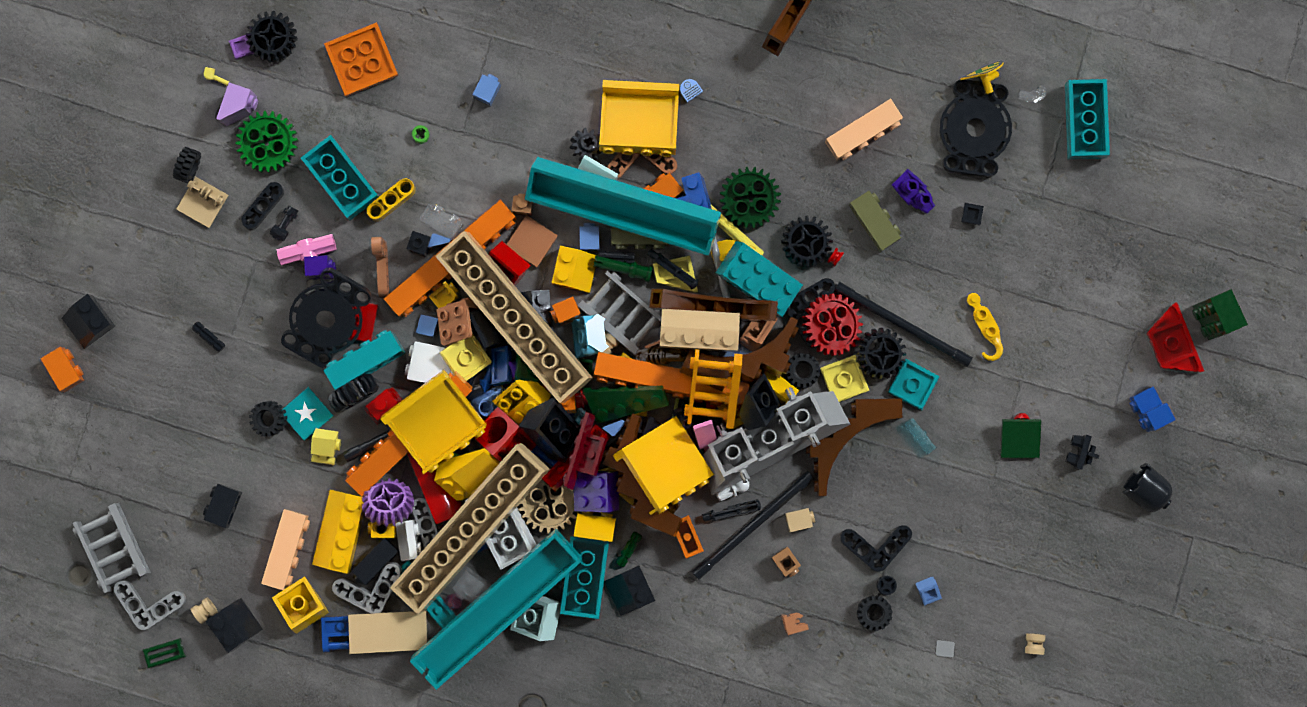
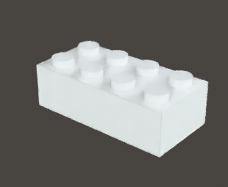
[465,499,537,570]

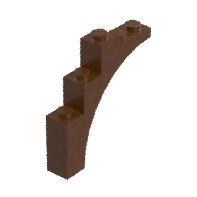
[762,0,812,56]
[649,289,778,322]
[680,317,798,391]
[806,399,903,496]
[602,414,683,537]

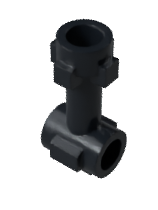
[270,205,298,242]

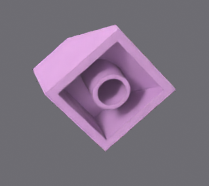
[216,83,258,126]

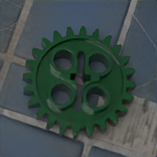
[719,167,781,229]

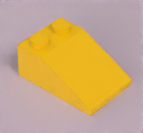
[434,448,500,501]

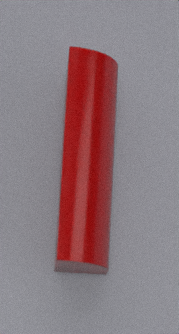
[407,452,463,525]

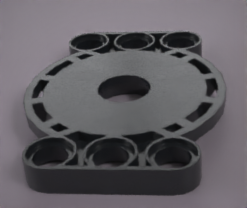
[940,79,1012,177]
[281,268,371,368]

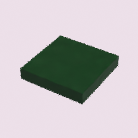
[1000,419,1041,458]

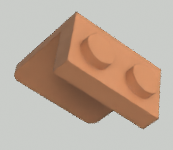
[437,298,479,346]

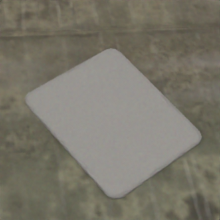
[936,640,955,657]

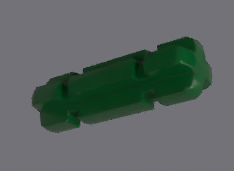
[616,531,642,567]

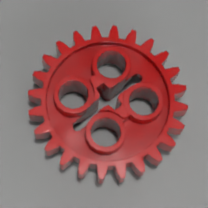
[802,293,863,356]

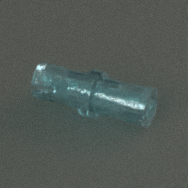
[903,417,937,455]

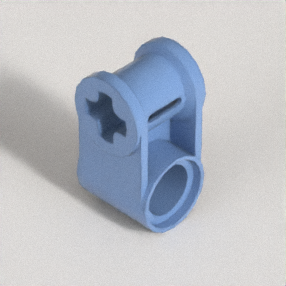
[471,386,503,416]

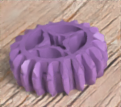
[362,478,414,527]

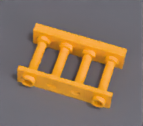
[684,349,742,429]

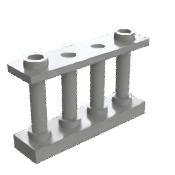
[577,271,662,357]
[73,503,151,593]

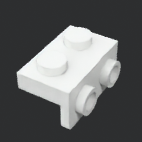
[396,520,422,561]

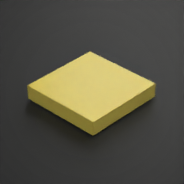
[439,333,492,381]
[820,355,869,402]

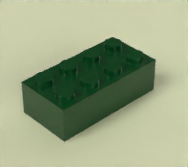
[1192,289,1248,340]

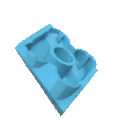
[572,314,608,358]

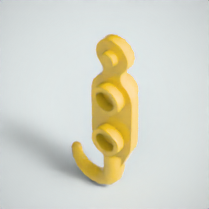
[967,293,1003,361]

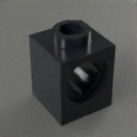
[406,231,431,257]

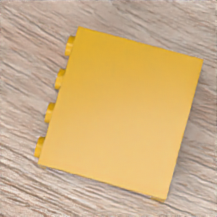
[599,80,679,157]
[381,369,487,474]
[613,416,714,515]

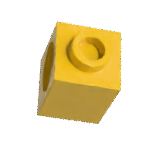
[368,522,397,538]

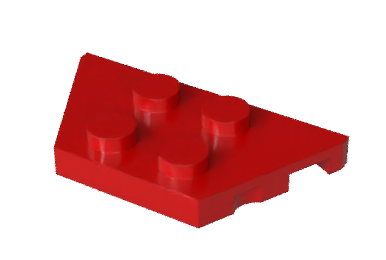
[1147,302,1204,372]

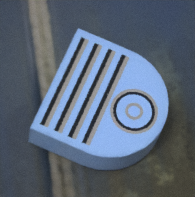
[680,79,703,103]

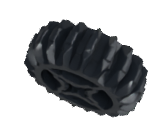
[246,11,298,63]
[781,216,833,268]
[855,328,906,380]
[328,373,379,413]

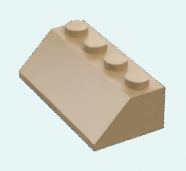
[660,309,740,352]

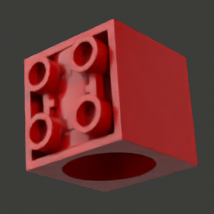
[474,407,536,462]

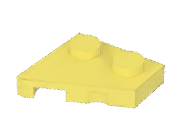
[653,256,698,293]

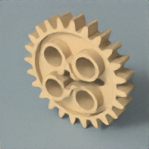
[518,479,576,533]

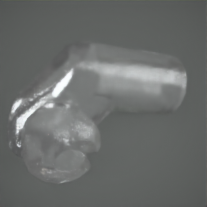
[1018,86,1047,103]

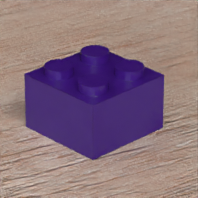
[574,471,619,512]

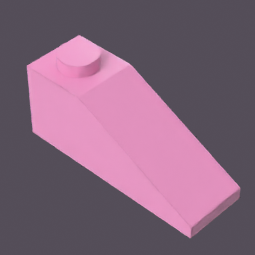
[692,420,717,452]

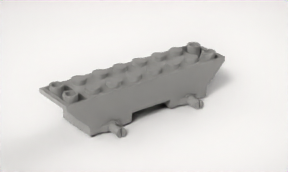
[702,387,850,495]

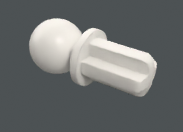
[716,479,750,501]

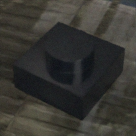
[961,203,984,226]

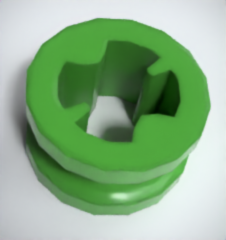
[412,125,429,144]

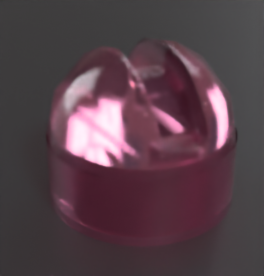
[445,593,462,609]

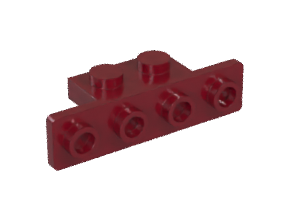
[563,412,607,490]

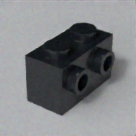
[203,484,242,528]

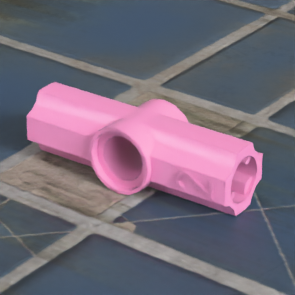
[276,234,337,266]

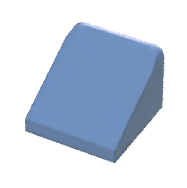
[428,234,451,249]
[416,314,438,338]
[602,420,625,437]
[916,577,942,605]

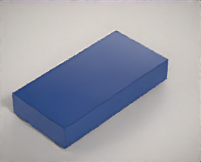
[491,345,512,386]

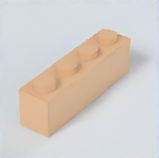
[825,99,903,161]
[261,509,310,590]

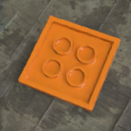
[324,22,399,97]

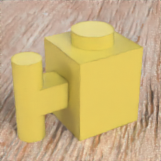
[311,428,341,465]

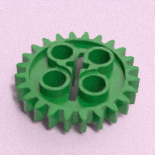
[235,111,299,173]

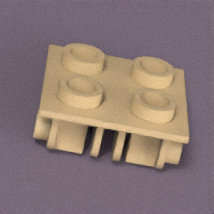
[177,176,229,228]

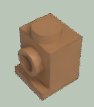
[512,194,533,216]
[771,547,801,578]

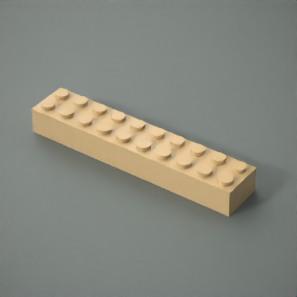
[435,231,593,403]
[390,443,550,614]

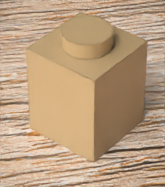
[785,508,815,532]

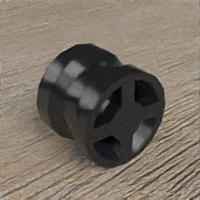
[876,576,897,595]

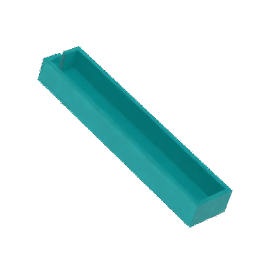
[525,157,722,255]
[410,529,582,690]

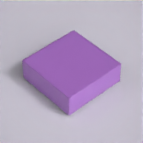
[229,35,254,60]

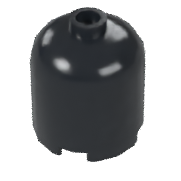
[1122,463,1173,512]

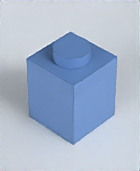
[472,74,501,106]
[579,223,600,252]

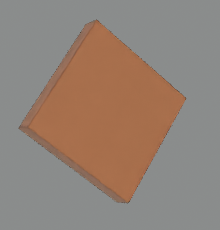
[506,215,558,268]

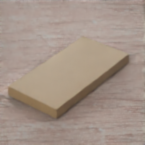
[348,611,427,654]

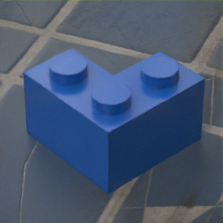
[677,172,712,209]
[1129,386,1176,432]

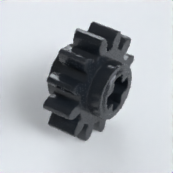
[569,128,603,161]

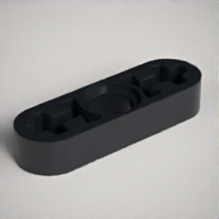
[242,182,284,230]

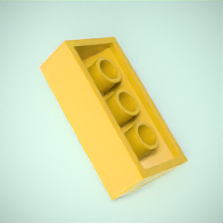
[312,489,364,574]

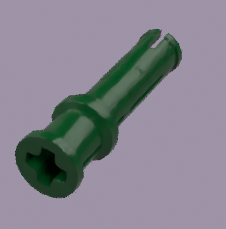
[593,255,652,283]

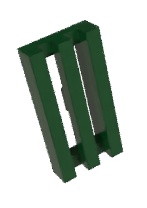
[143,638,186,668]

